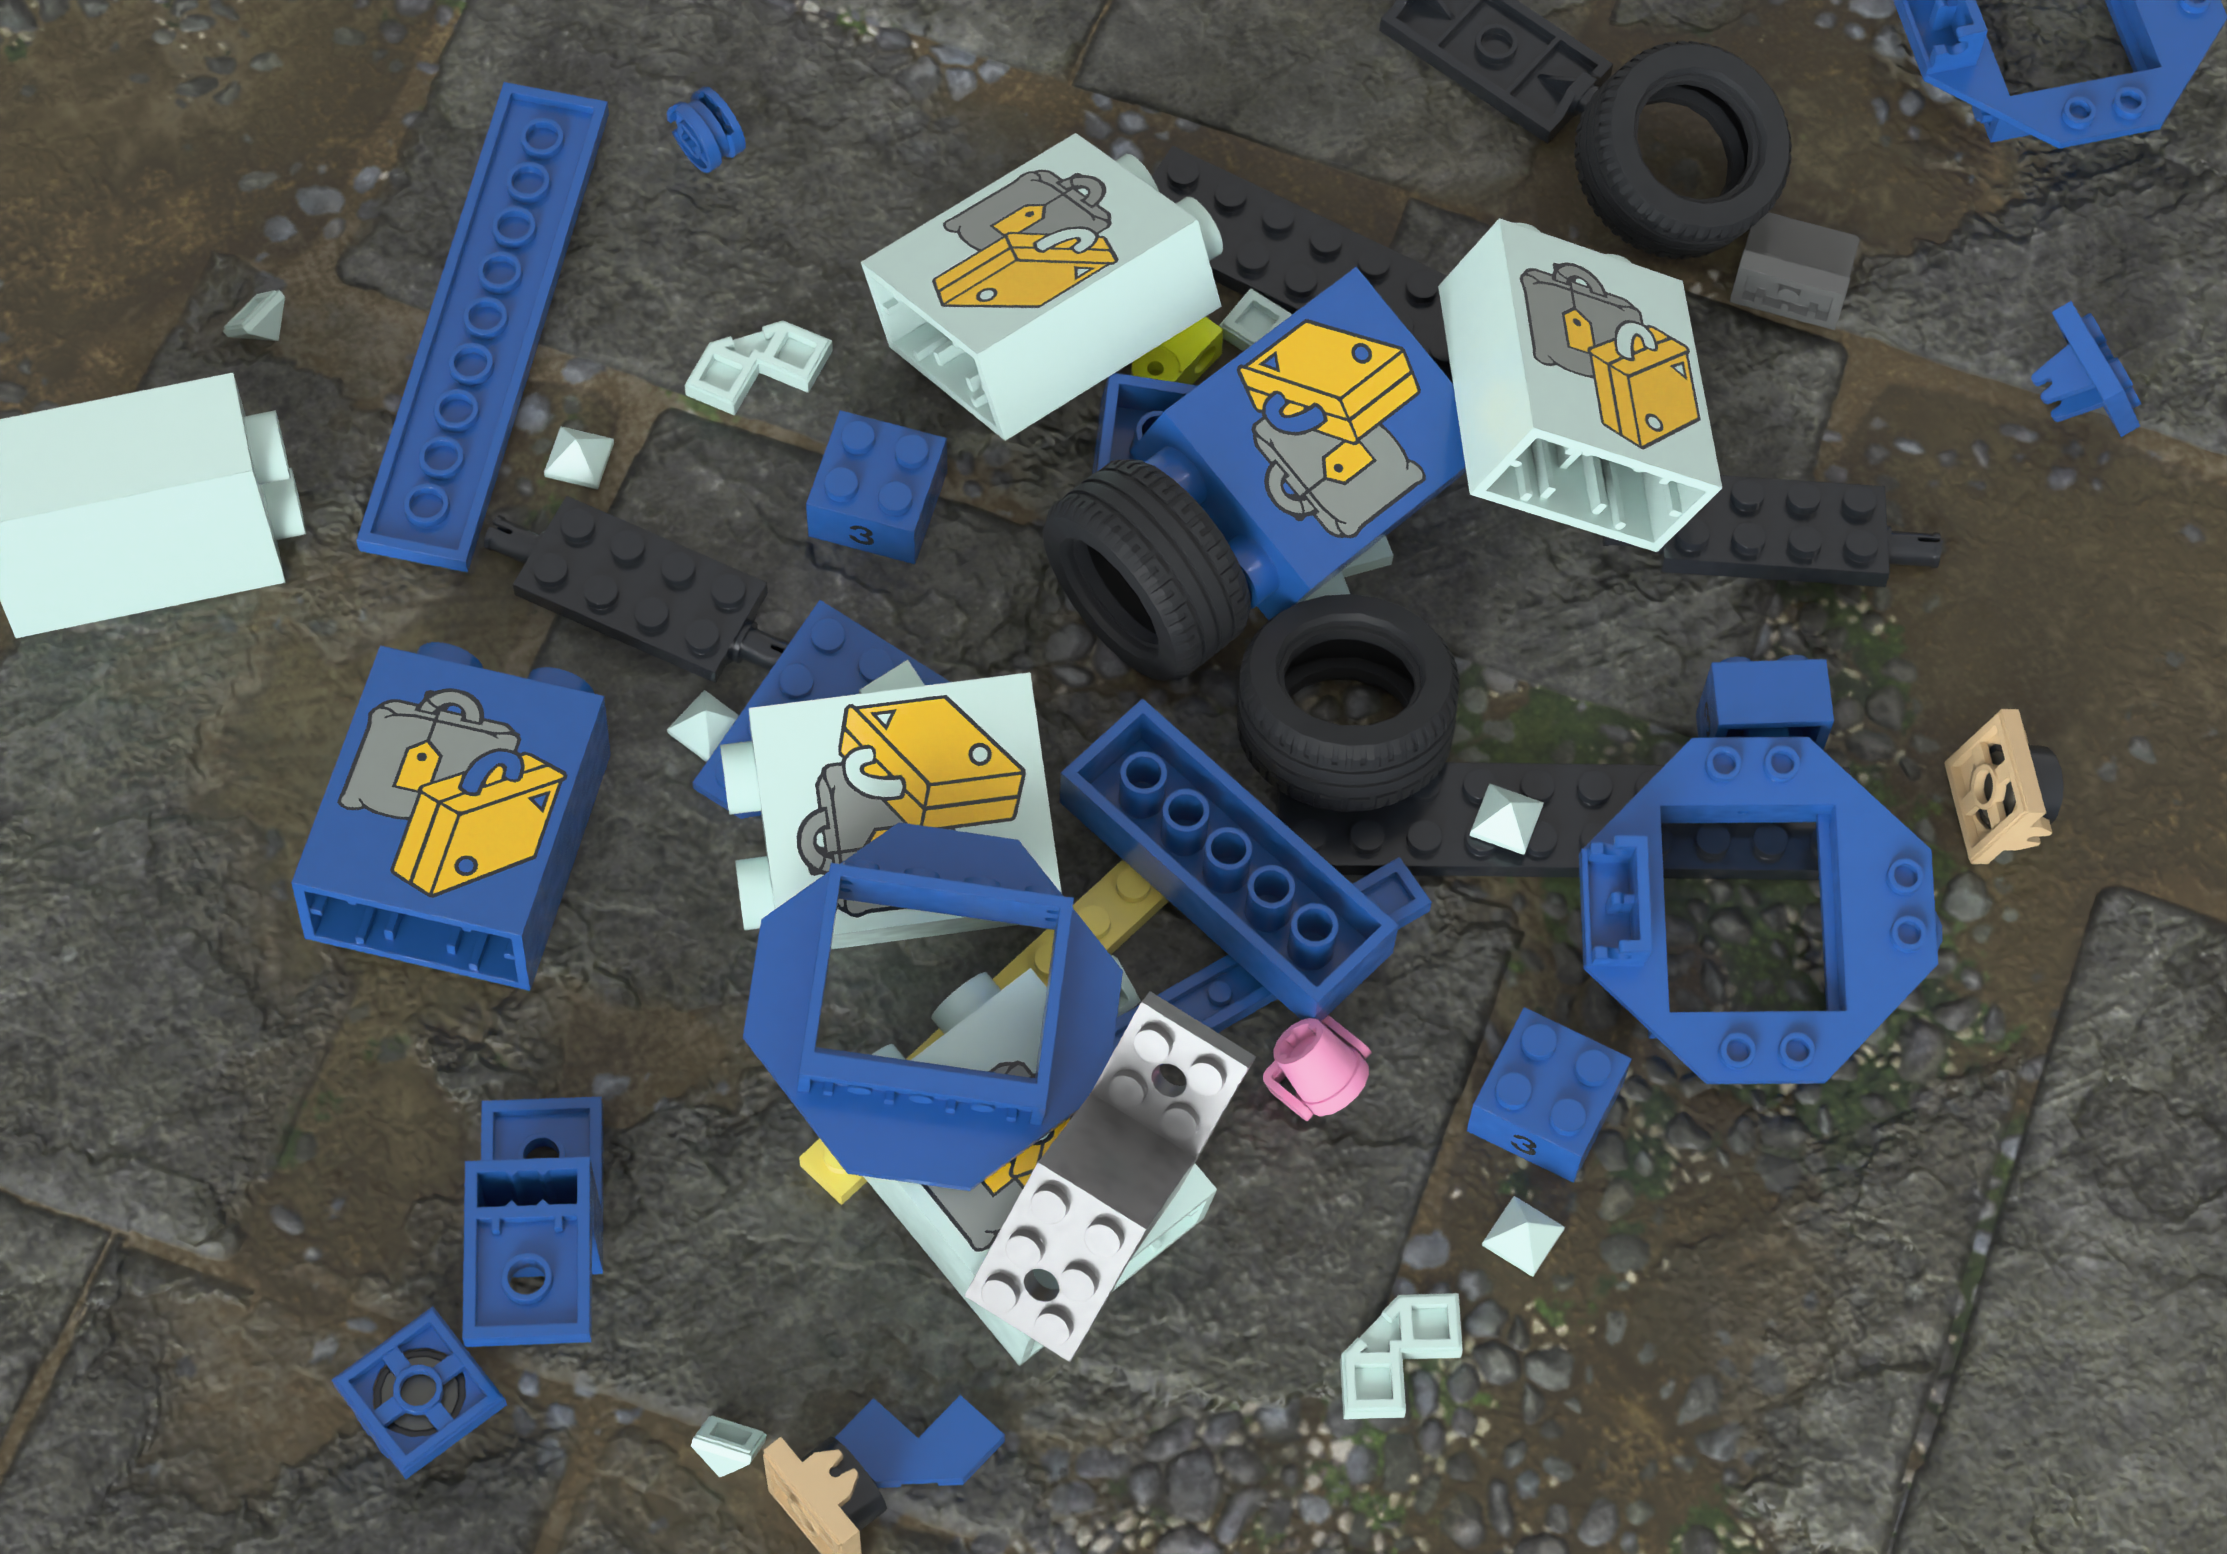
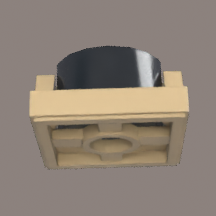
[1944,709,2064,864]
[763,1436,887,1554]

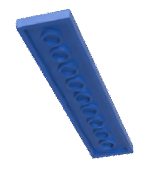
[356,82,609,572]

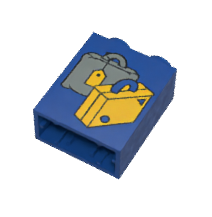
[1130,267,1466,621]
[291,642,611,991]

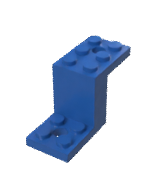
[462,1096,603,1347]

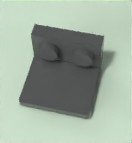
[1730,212,1860,330]

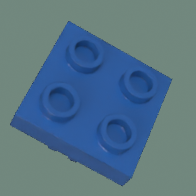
[2031,301,2141,437]

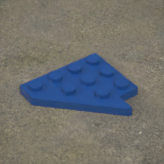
[693,600,950,819]

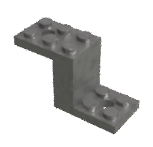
[964,991,1256,1362]

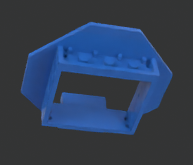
[1893,0,2227,149]
[1579,737,1938,1084]
[743,822,1123,1191]

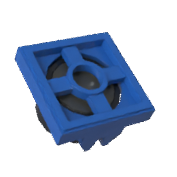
[332,1306,507,1480]

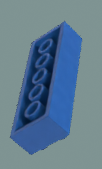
[1060,698,1399,1022]

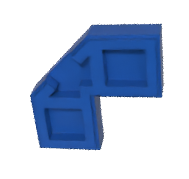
[835,1395,1005,1488]

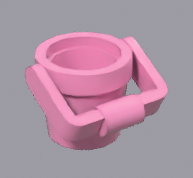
[1263,1016,1372,1121]

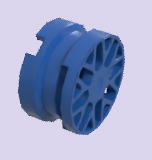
[666,86,746,173]

